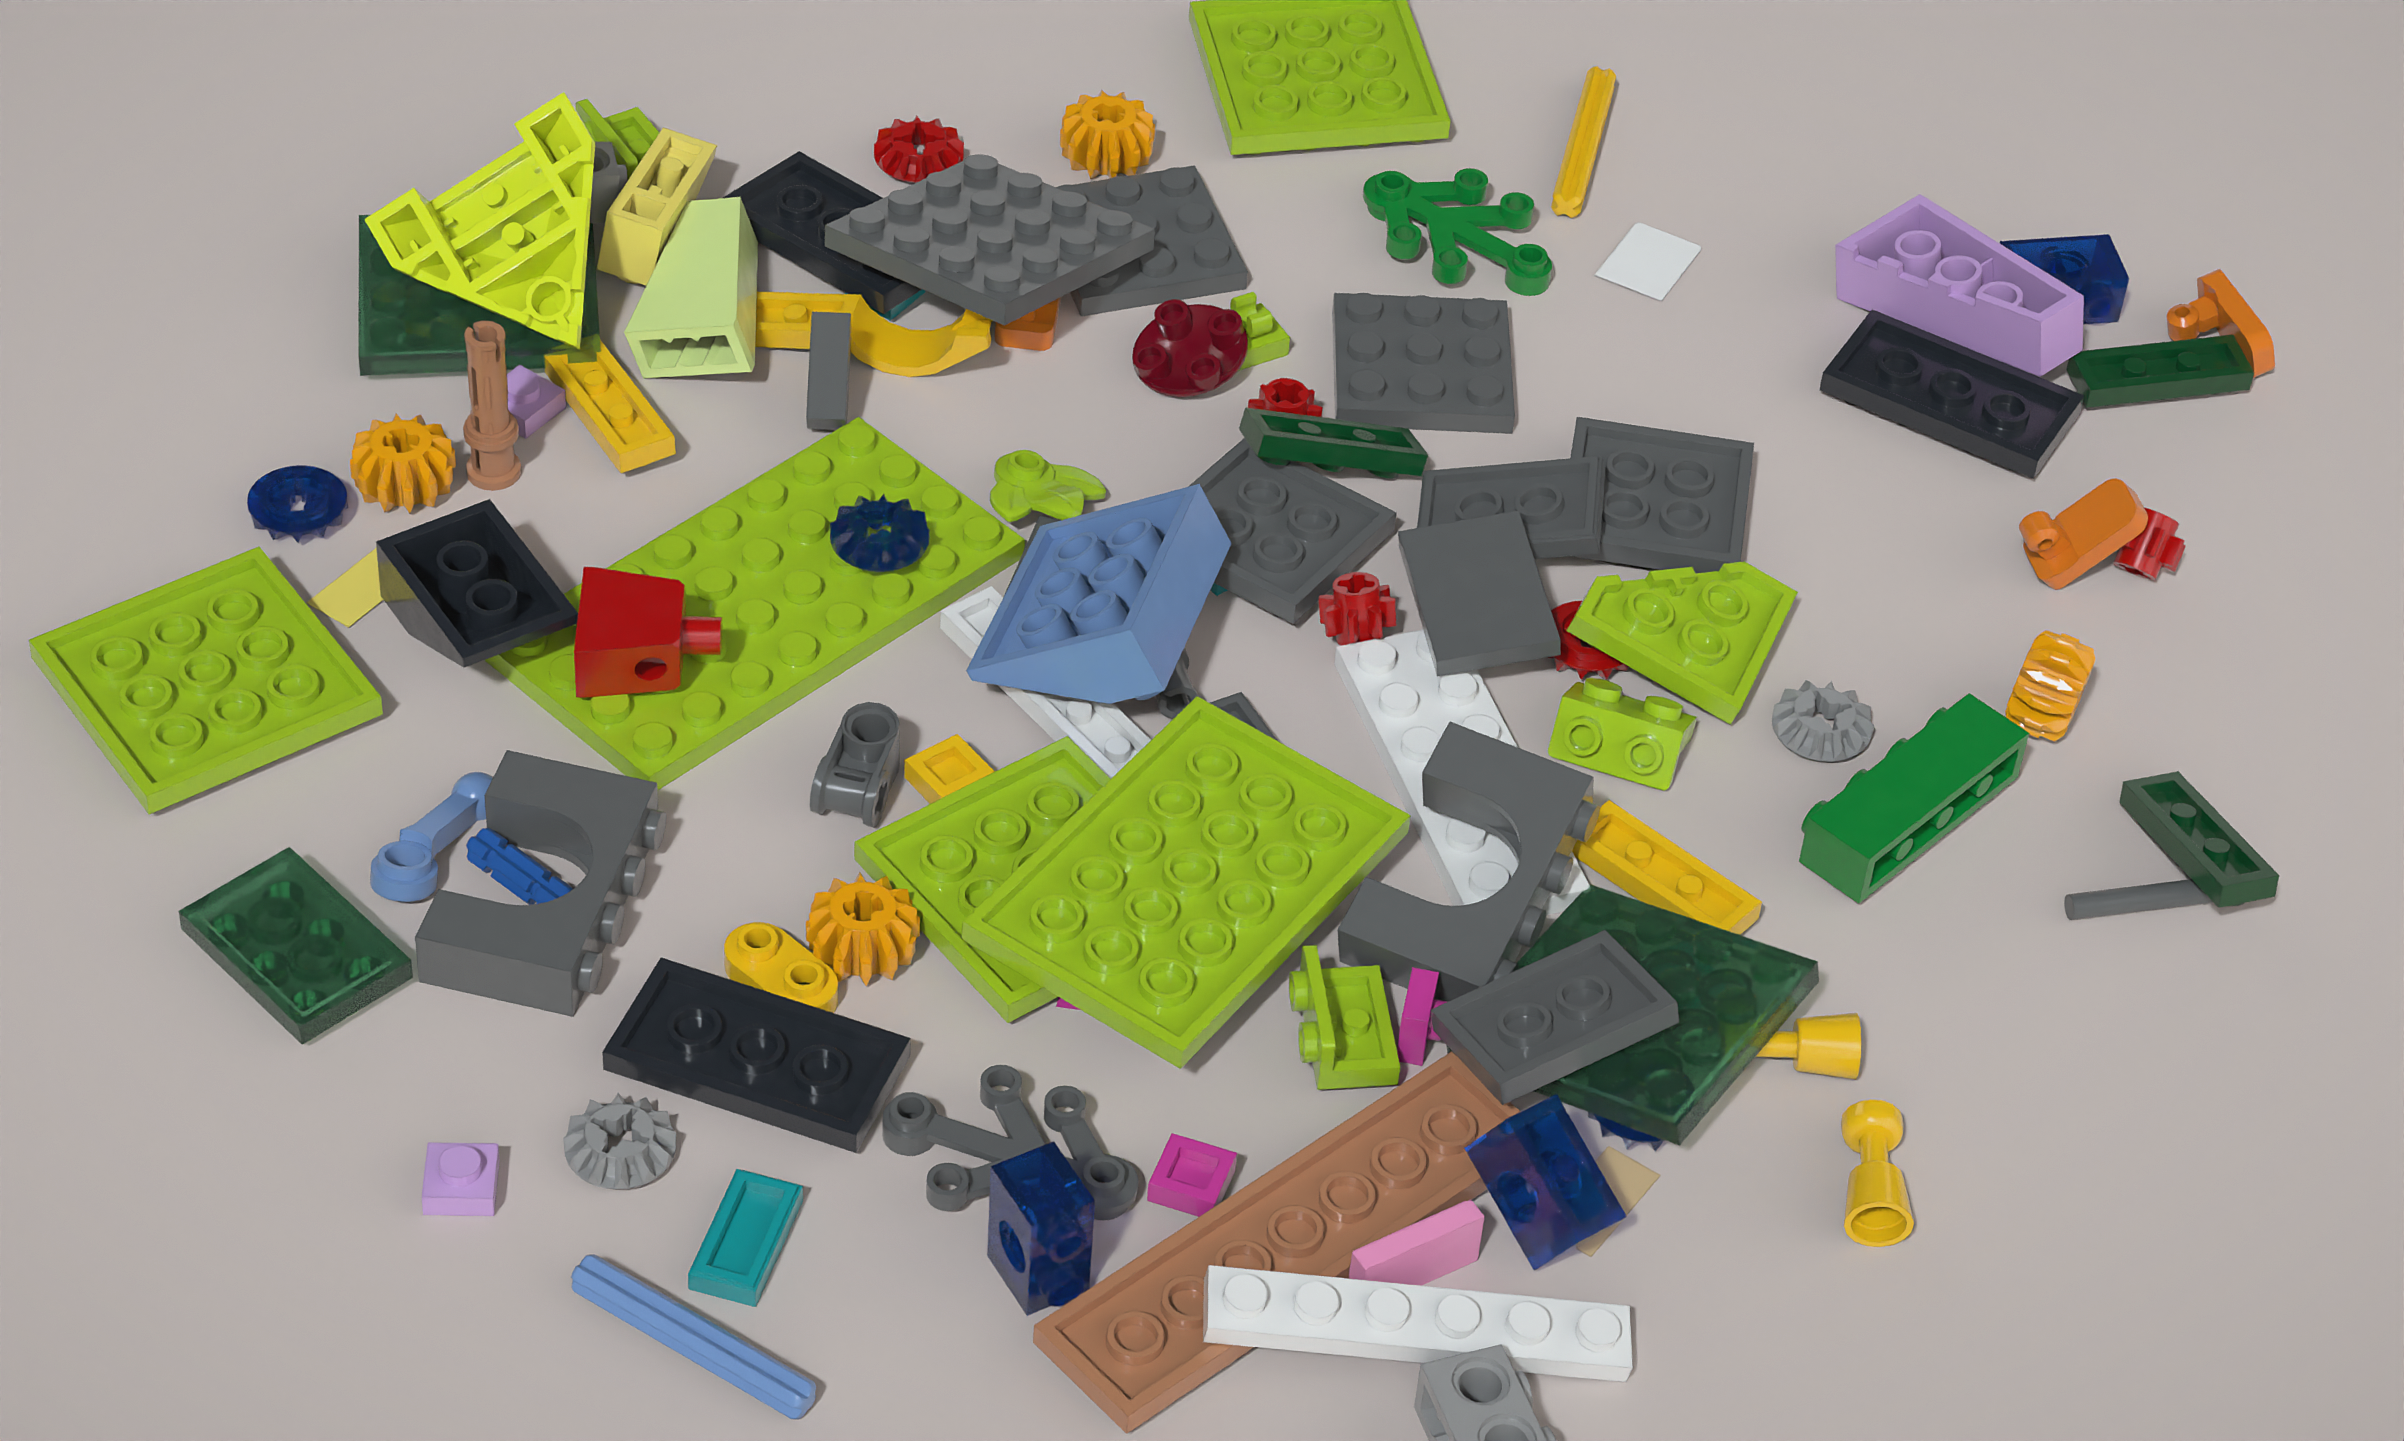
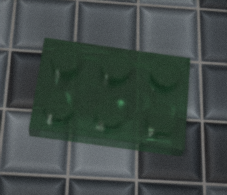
[178,847,413,1045]

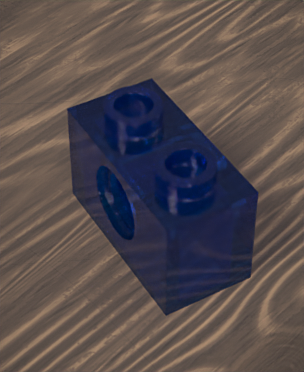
[2000,234,2129,324]
[1464,1094,1627,1271]
[987,1141,1095,1316]

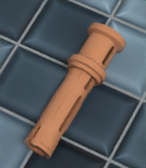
[463,321,521,491]

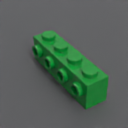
[1799,693,2029,904]

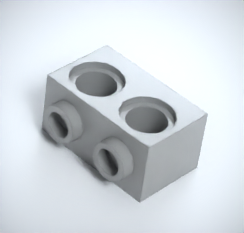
[1414,1344,1556,1441]

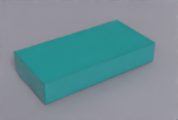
[688,1169,803,1307]

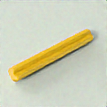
[1551,66,1616,218]

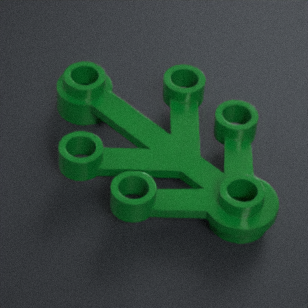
[1363,168,1552,296]

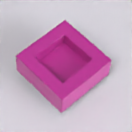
[1397,967,1447,1066]
[1147,1133,1237,1217]

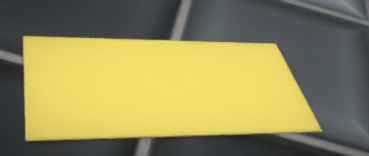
[306,548,383,628]

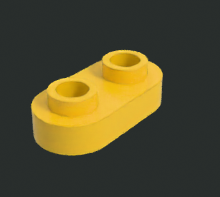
[724,922,838,1013]

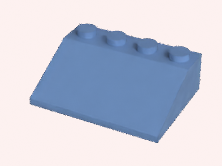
[966,484,1232,704]

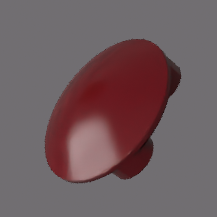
[1132,299,1248,397]

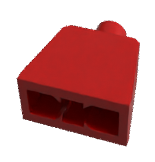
[574,567,723,698]

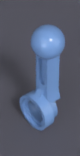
[370,772,493,902]

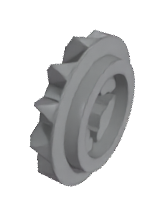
[1772,680,1874,762]
[563,1093,676,1189]

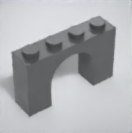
[1337,721,1600,1002]
[415,750,666,1017]

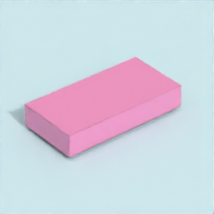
[1349,1200,1485,1286]

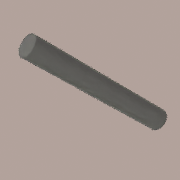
[2064,879,2213,920]

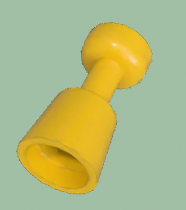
[1717,1013,1861,1079]
[1841,1099,1914,1247]

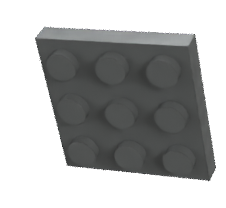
[1056,165,1248,316]
[1332,293,1515,434]
[1570,417,1754,573]
[1188,438,1397,624]

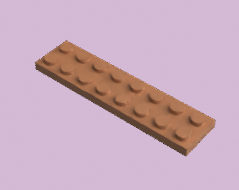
[1033,1051,1546,1434]

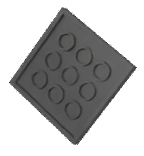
[825,154,1155,325]

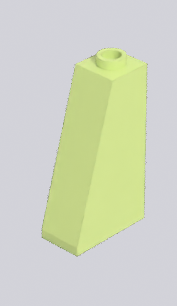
[624,197,758,378]

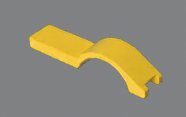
[755,291,993,377]

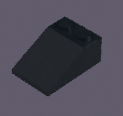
[376,499,578,668]

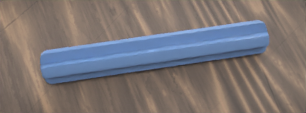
[571,1254,816,1420]

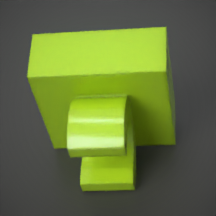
[1230,292,1290,371]

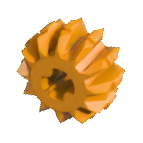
[1060,90,1155,179]
[350,413,456,514]
[2005,630,2096,742]
[806,872,920,986]

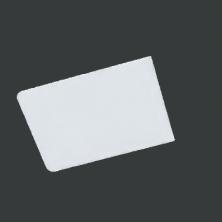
[1595,222,1701,301]

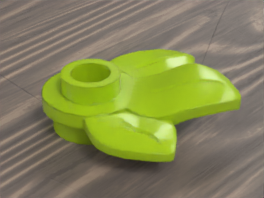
[990,450,1106,522]

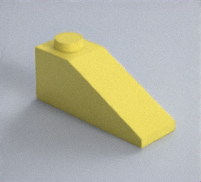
[597,127,717,286]

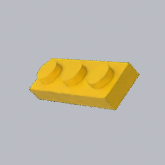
[543,336,676,473]
[1572,800,1762,953]

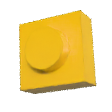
[904,734,995,804]

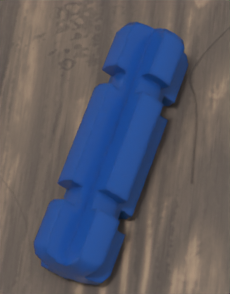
[466,828,574,905]

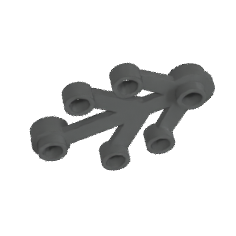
[882,1065,1138,1233]

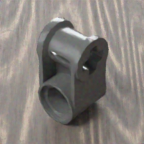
[810,702,900,827]

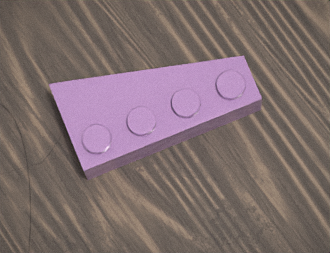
[1835,194,2084,377]

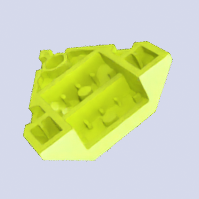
[364,92,595,350]

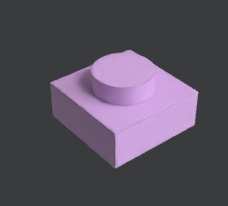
[507,365,566,439]
[422,1142,500,1216]

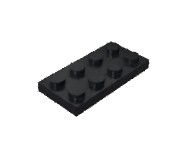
[723,151,922,314]
[1819,309,2085,479]
[602,957,911,1153]

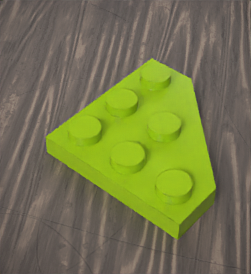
[1567,561,1798,724]

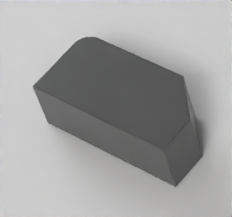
[806,312,851,430]

